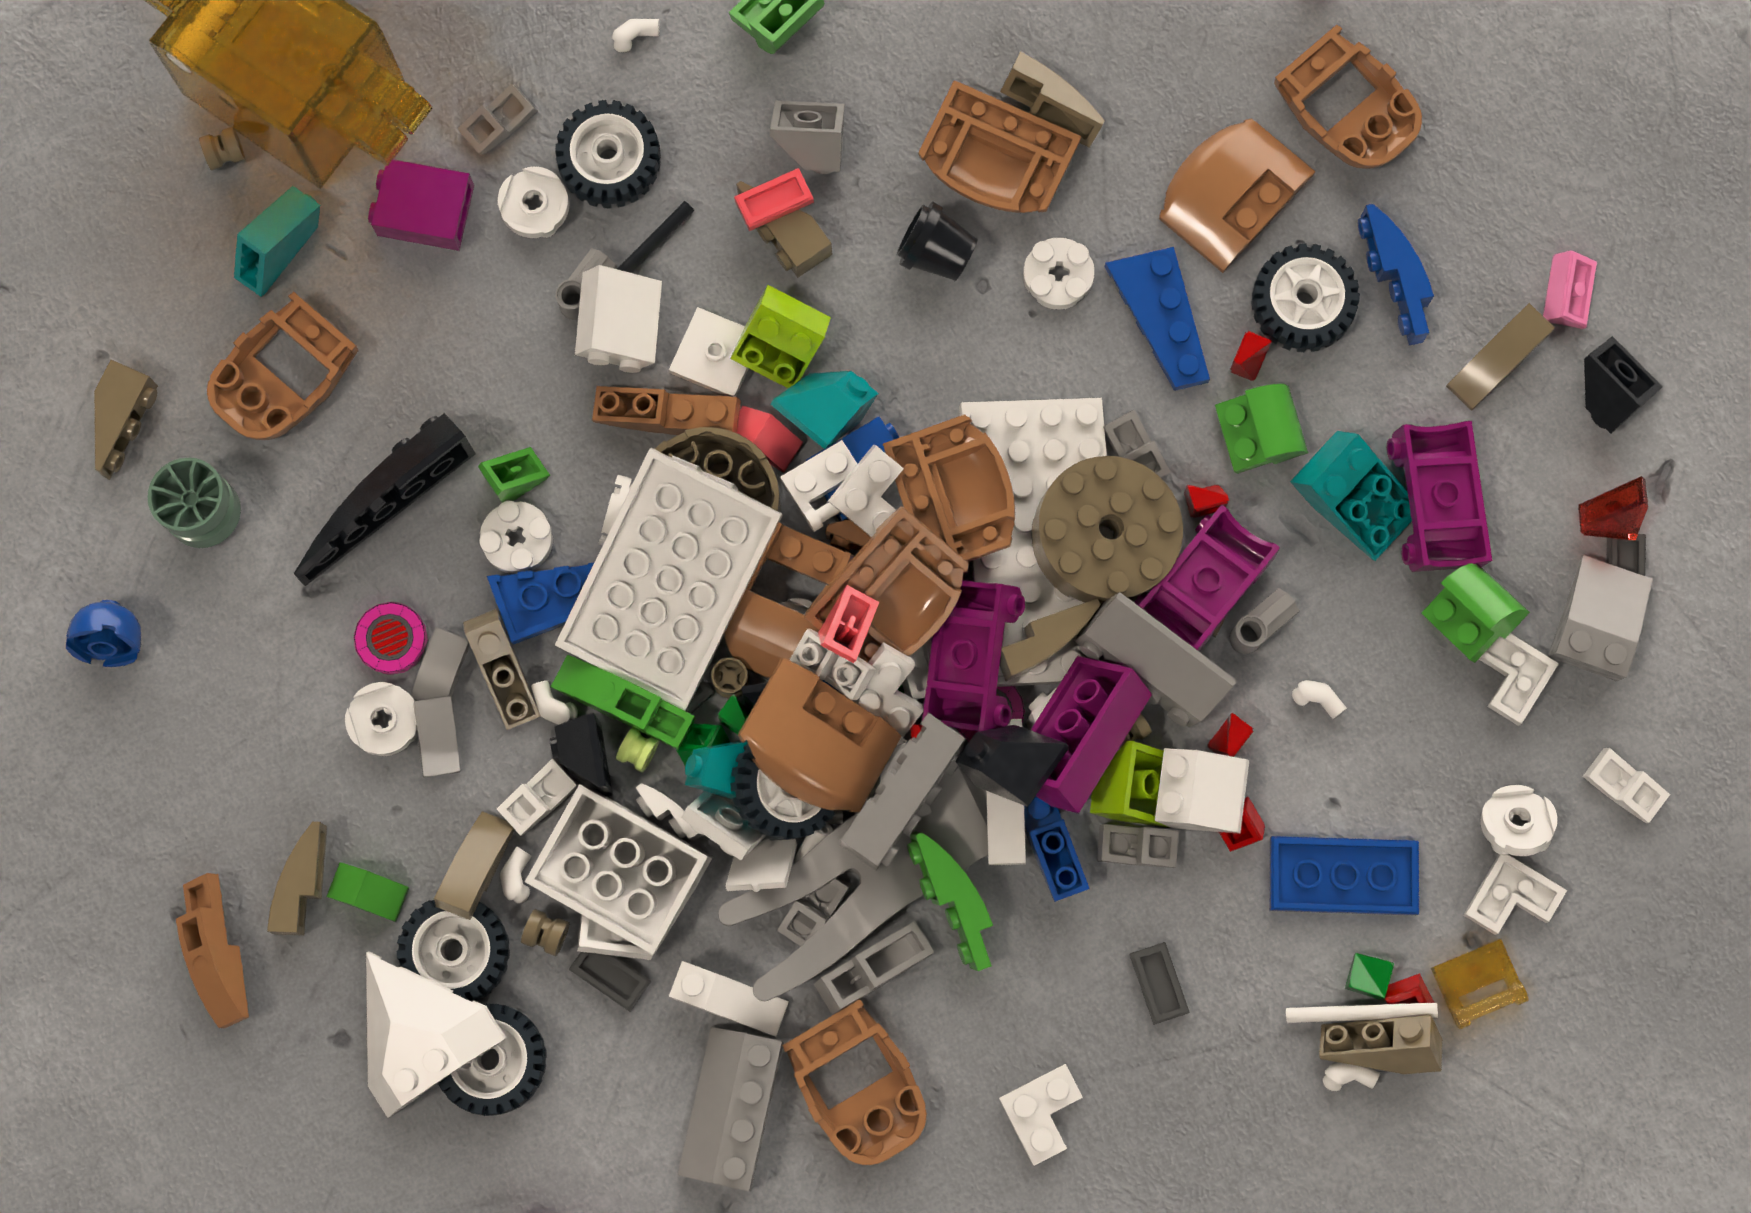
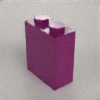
[368,158,474,251]

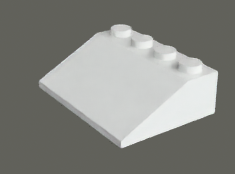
[525,784,713,955]

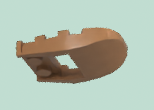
[1274,25,1422,169]
[207,292,359,440]
[725,523,854,679]
[782,999,927,1165]

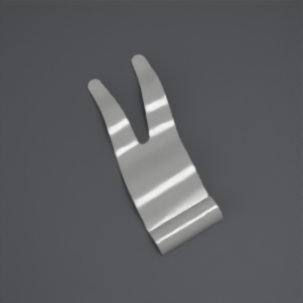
[718,767,1026,1002]

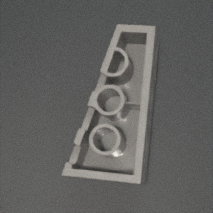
[840,713,965,871]

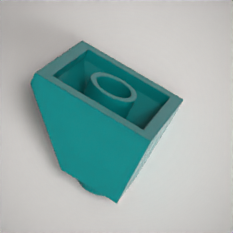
[770,371,879,449]

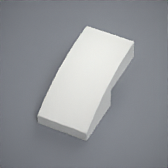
[1583,748,1670,823]
[497,758,579,836]

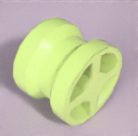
[616,727,659,773]

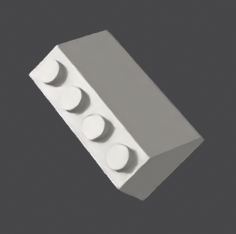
[1074,592,1237,727]
[678,1027,784,1191]

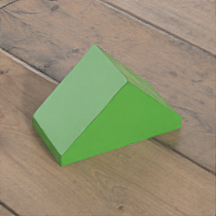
[478,447,550,503]
[326,862,409,922]

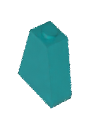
[234,186,321,297]
[685,740,747,799]

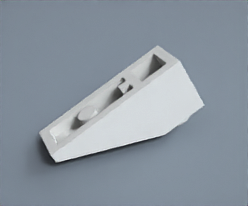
[669,961,789,1037]

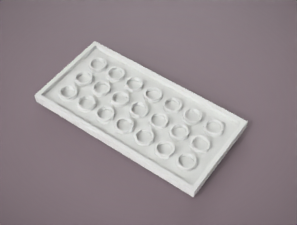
[959,398,1113,687]

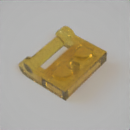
[1431,939,1529,1029]

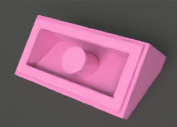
[1543,250,1597,329]

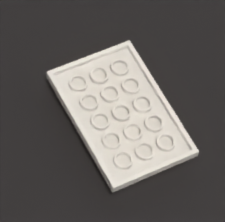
[555,448,783,711]

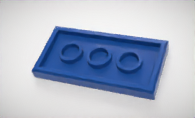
[1269,836,1419,915]

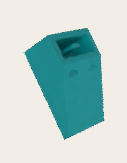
[1290,431,1412,561]

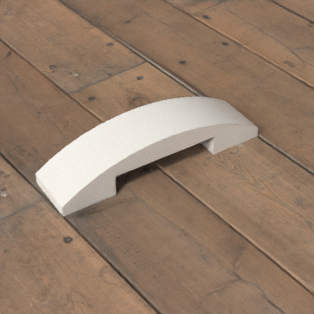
[986,719,1026,865]

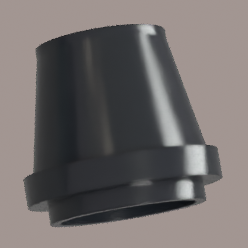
[897,202,978,281]

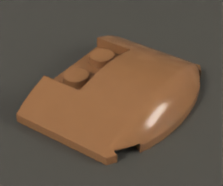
[918,80,1082,213]
[1159,118,1315,273]
[883,414,1015,562]
[804,506,969,663]
[738,658,901,812]

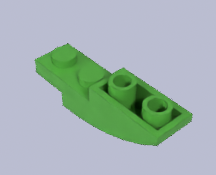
[551,655,696,750]
[907,831,993,971]

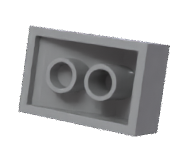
[1548,555,1653,681]

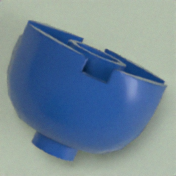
[66,600,141,667]

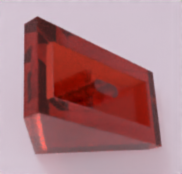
[1578,476,1648,541]

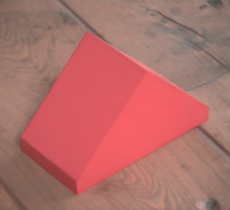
[737,406,803,473]
[818,585,879,663]

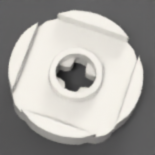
[498,167,570,238]
[1023,238,1094,309]
[599,475,632,546]
[480,501,553,574]
[345,682,418,756]
[1480,785,1557,856]

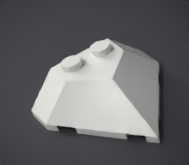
[366,952,506,1118]

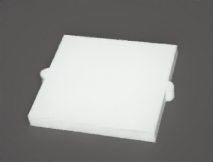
[725,839,797,892]

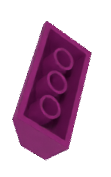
[1031,656,1152,814]

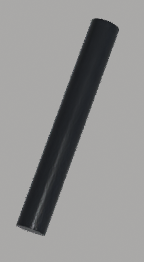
[617,201,694,273]

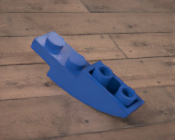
[1358,204,1434,346]
[1024,796,1090,902]

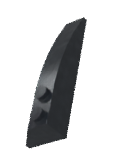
[294,413,476,586]

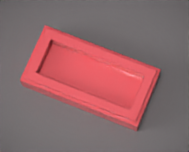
[734,168,814,231]

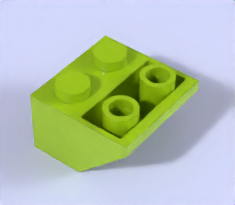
[730,285,831,388]

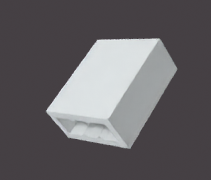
[575,265,662,373]

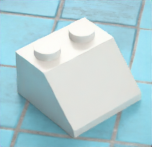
[1155,748,1249,833]

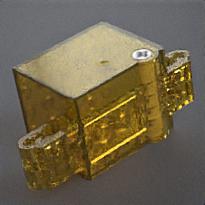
[144,0,433,189]

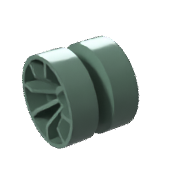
[147,458,241,548]

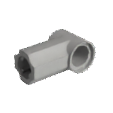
[555,248,617,320]
[1229,588,1300,654]

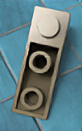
[736,181,832,278]
[94,360,158,480]
[463,609,540,730]
[1319,1015,1443,1074]

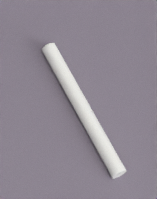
[1286,1003,1438,1023]

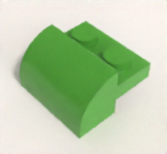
[729,0,825,54]
[1215,384,1308,474]
[1421,563,1530,663]

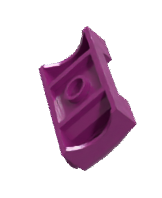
[1386,421,1492,572]
[1134,505,1280,651]
[922,580,1025,731]

